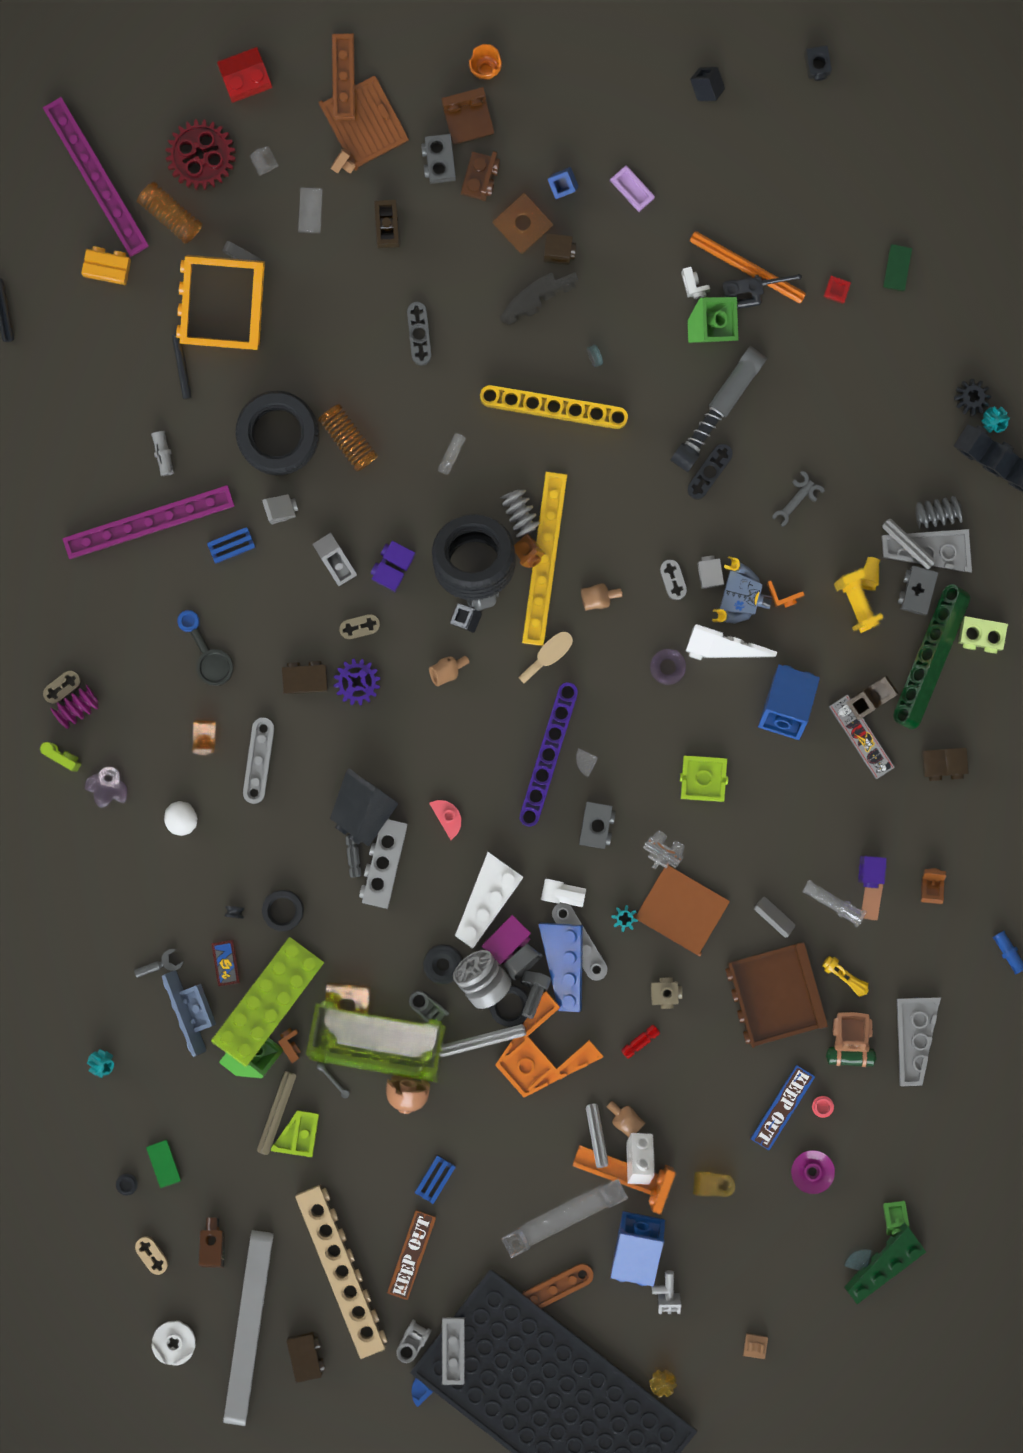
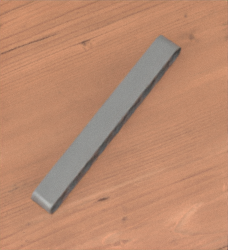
[224,1230,274,1426]

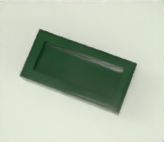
[883,244,912,291]

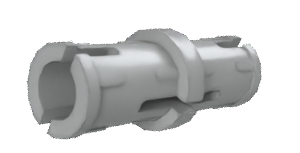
[151,431,174,476]

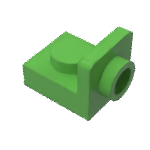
[883,1201,909,1237]

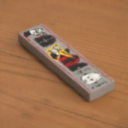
[829,695,895,779]

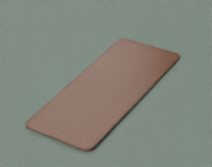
[861,884,883,920]

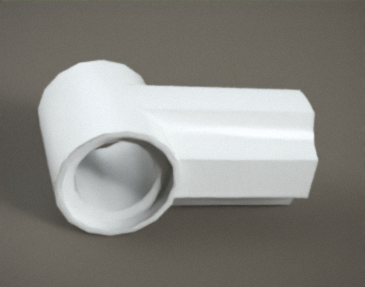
[541,879,586,907]

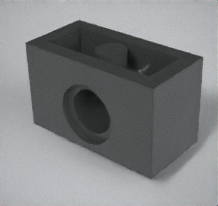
[579,802,616,849]

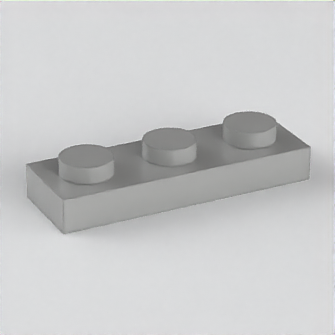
[442,1317,464,1385]

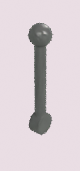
[316,1062,350,1098]

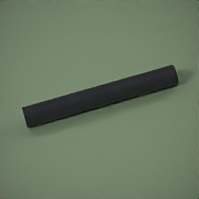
[172,334,191,399]

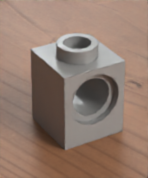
[697,556,724,589]

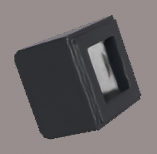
[450,603,482,633]

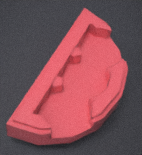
[429,800,461,840]

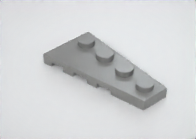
[881,529,972,573]
[897,997,941,1086]

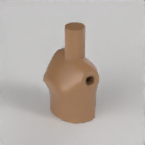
[581,584,622,611]
[429,656,469,686]
[607,1101,645,1138]

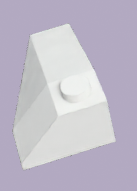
[686,624,777,660]

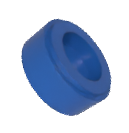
[177,610,200,632]

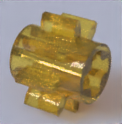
[649,1369,677,1398]

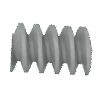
[500,489,540,538]

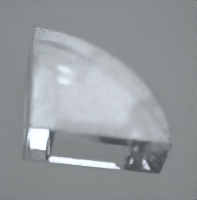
[576,748,598,777]

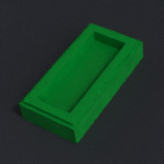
[146,1139,181,1188]

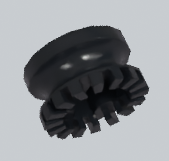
[224,906,245,919]

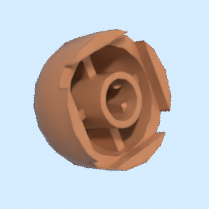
[386,1074,430,1114]

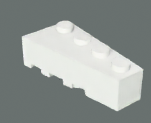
[455,852,523,948]

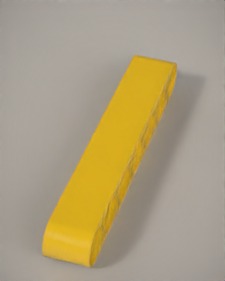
[480,385,628,429]

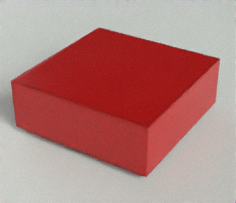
[823,276,851,304]

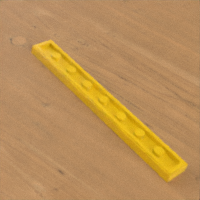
[522,472,567,646]

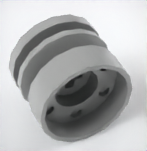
[453,950,511,1009]

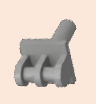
[652,1270,681,1314]

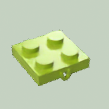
[680,756,728,802]

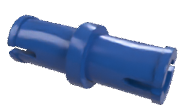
[992,931,1023,975]

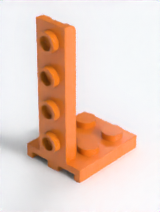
[572,1145,676,1214]

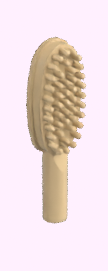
[518,632,573,684]

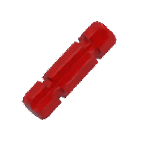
[621,1025,660,1058]

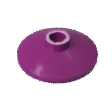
[791,1150,835,1194]

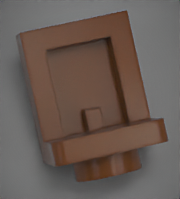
[921,868,946,904]

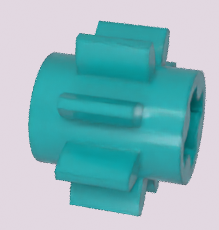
[981,406,1010,433]
[611,905,638,932]
[87,1049,115,1078]

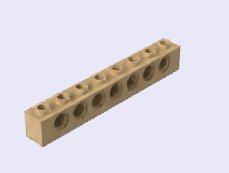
[295,1184,388,1359]

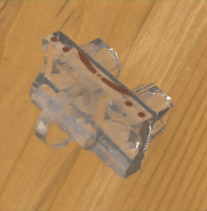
[643,830,685,869]

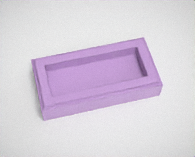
[610,165,655,212]

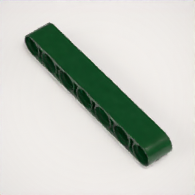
[893,584,970,729]

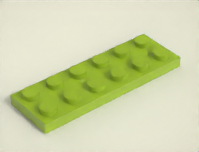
[211,937,324,1067]

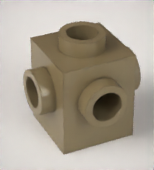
[651,977,682,1009]

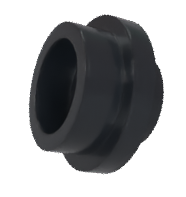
[116,1173,138,1196]

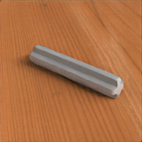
[882,518,935,569]
[586,1104,608,1168]

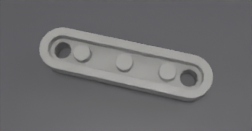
[243,718,274,804]
[552,903,607,981]

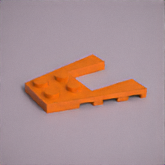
[495,991,604,1097]

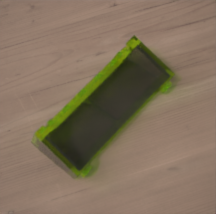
[306,1001,446,1083]

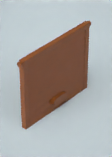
[319,75,409,171]
[633,864,730,956]

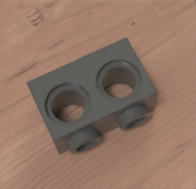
[421,134,456,184]

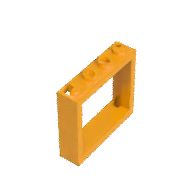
[176,255,265,350]

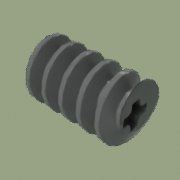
[916,496,963,529]

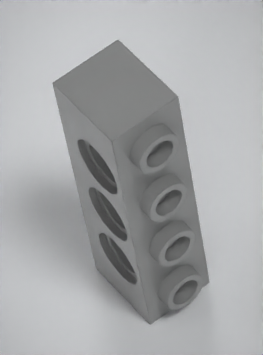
[359,819,408,909]

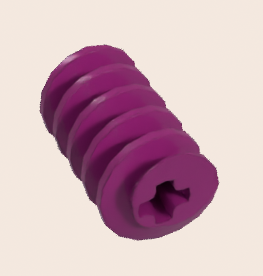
[50,684,99,729]

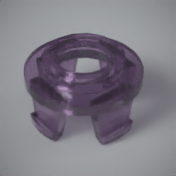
[650,649,686,685]

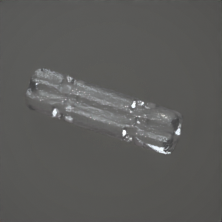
[438,433,465,475]

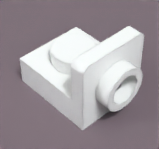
[681,267,710,299]

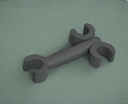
[772,471,825,527]

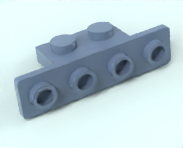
[162,970,216,1057]

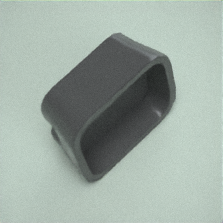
[504,944,543,981]

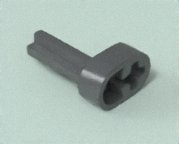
[520,971,551,1019]

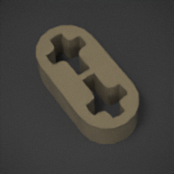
[339,614,380,640]
[43,671,81,704]

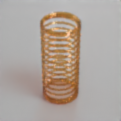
[137,181,203,244]
[318,404,378,472]

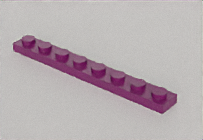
[43,97,149,257]
[62,485,235,559]

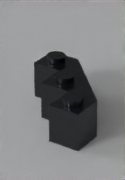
[954,424,1023,492]

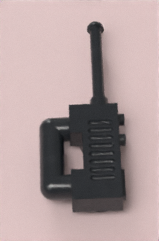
[723,274,802,309]

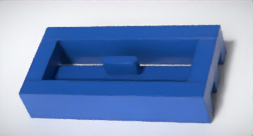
[207,527,256,564]
[415,1155,456,1204]

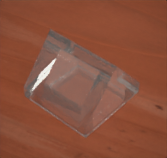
[249,147,279,176]

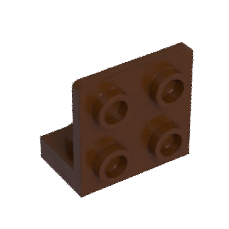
[441,87,494,145]
[461,151,500,201]

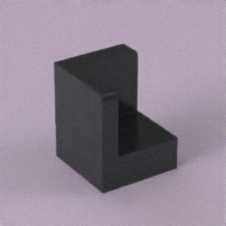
[690,67,725,101]

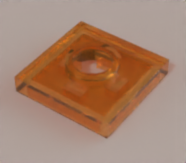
[492,193,553,255]
[324,983,370,1031]

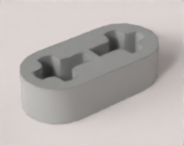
[660,560,687,600]

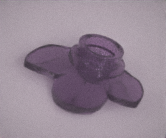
[85,766,127,808]

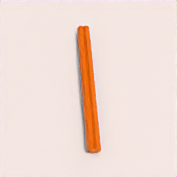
[690,231,806,303]

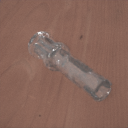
[802,880,867,928]

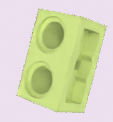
[958,616,1008,654]

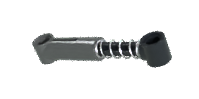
[670,345,768,472]

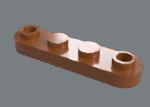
[522,1263,593,1308]

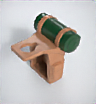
[826,1012,876,1067]

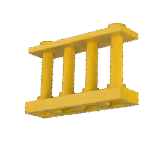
[834,569,883,633]

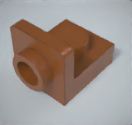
[514,534,545,568]
[278,1028,301,1063]

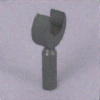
[134,949,184,978]

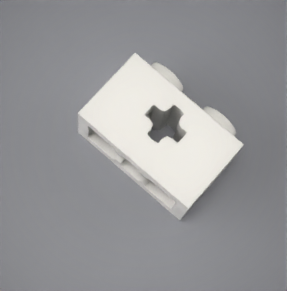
[626,1133,654,1185]

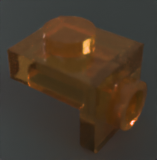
[192,720,216,755]

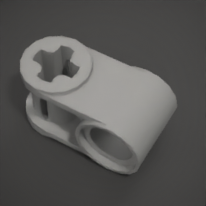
[397,1319,432,1363]

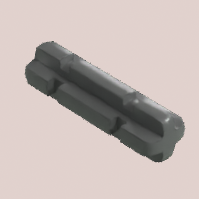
[345,835,361,878]

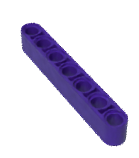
[520,682,578,827]

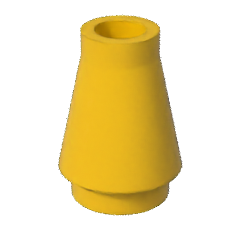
[861,557,880,591]

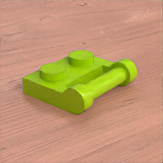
[40,742,81,771]

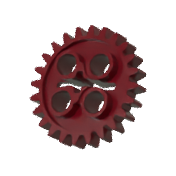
[166,119,236,190]

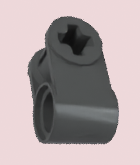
[409,990,450,1029]

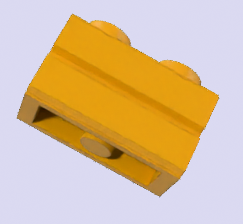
[81,246,131,285]

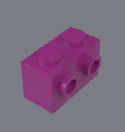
[482,915,531,964]

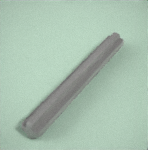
[421,1024,526,1061]

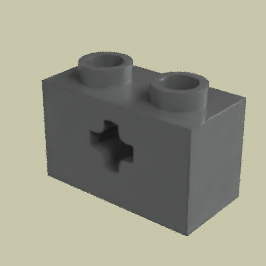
[898,566,938,616]

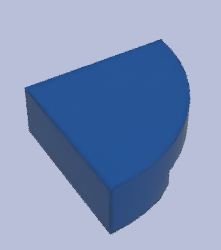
[411,1378,433,1407]

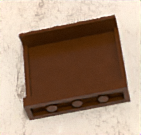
[725,942,828,1048]

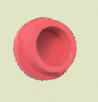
[812,1096,834,1118]

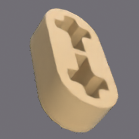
[135,1236,168,1275]

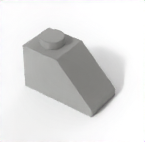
[262,494,298,525]
[312,533,357,586]

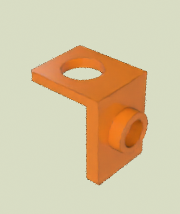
[767,581,804,608]

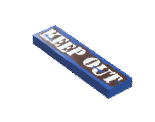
[750,1065,815,1150]

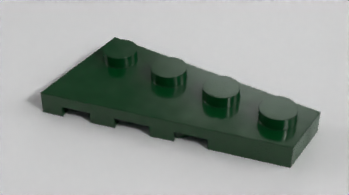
[844,1222,926,1304]

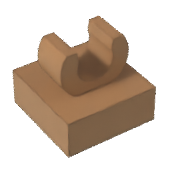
[331,148,356,174]
[743,1333,768,1359]

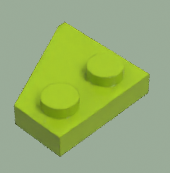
[271,1110,319,1157]

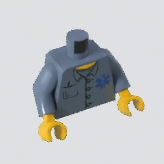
[712,556,772,624]

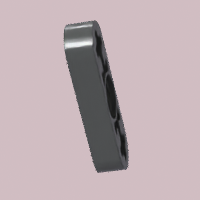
[407,302,431,366]

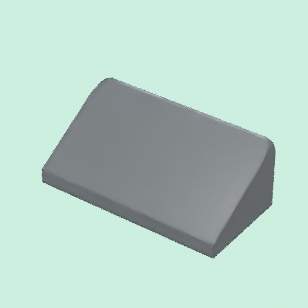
[754,897,795,938]

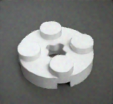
[152,1320,196,1365]

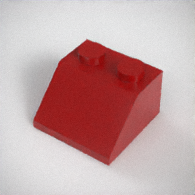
[217,47,272,103]

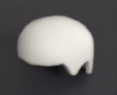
[164,801,198,836]

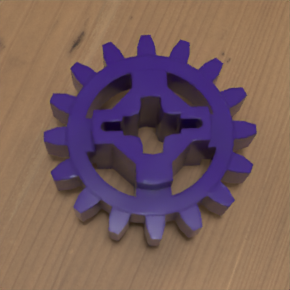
[334,659,381,706]

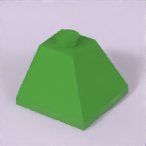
[688,297,739,343]
[219,1038,284,1078]

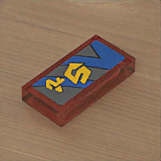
[211,940,240,986]

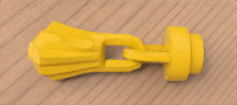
[822,956,869,997]

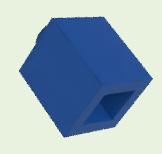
[548,167,579,199]

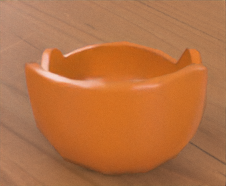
[469,44,502,80]

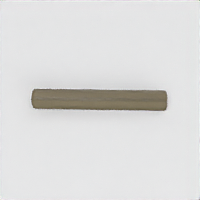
[257,1071,296,1155]

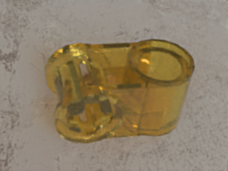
[693,1172,735,1197]

